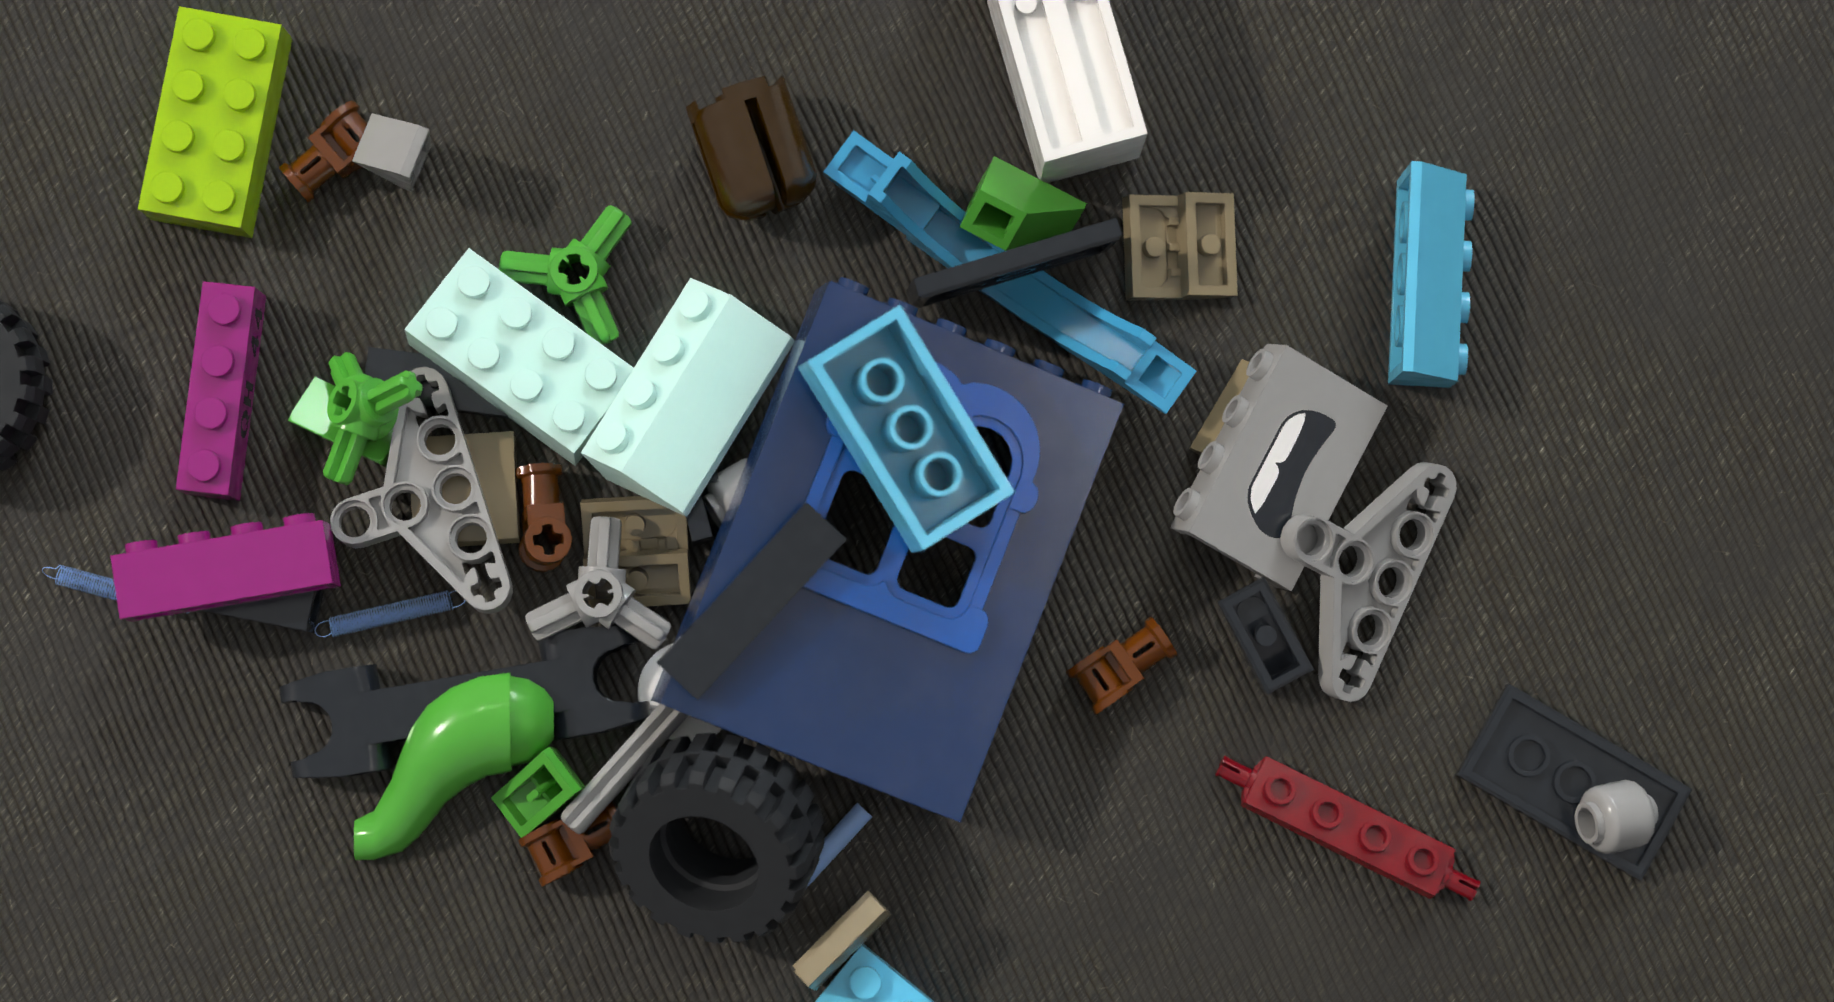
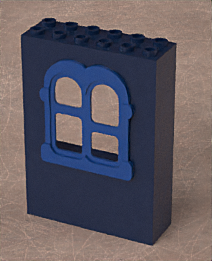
[651,277,1124,822]

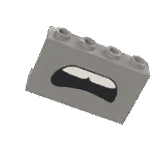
[1171,344,1388,591]

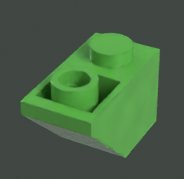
[960,156,1087,251]

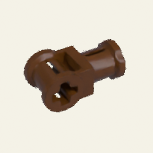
[278,100,367,203]
[516,463,572,573]
[1065,616,1177,715]
[518,799,618,887]

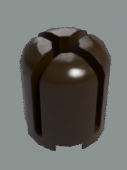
[686,75,817,221]

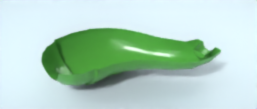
[354,673,554,860]

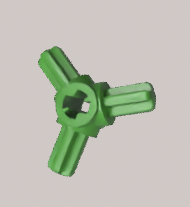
[499,205,632,346]
[323,352,423,485]

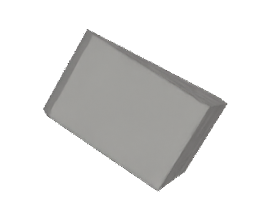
[352,113,431,192]

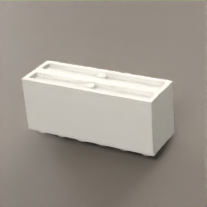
[987,0,1148,183]

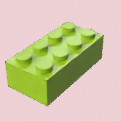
[138,6,292,238]

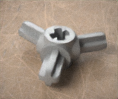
[525,516,671,649]

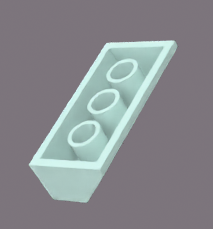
[581,278,795,517]

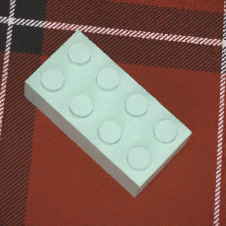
[404,248,634,466]

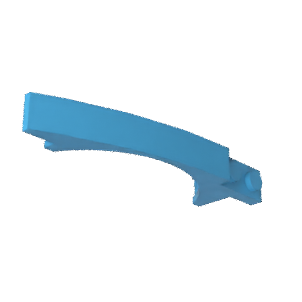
[823,130,1196,414]

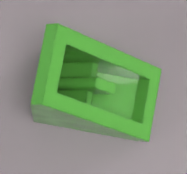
[491,747,585,838]

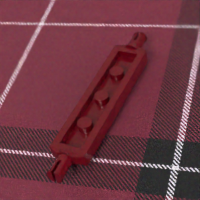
[1215,755,1481,901]

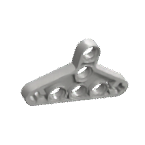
[330,367,513,614]
[1281,462,1457,702]

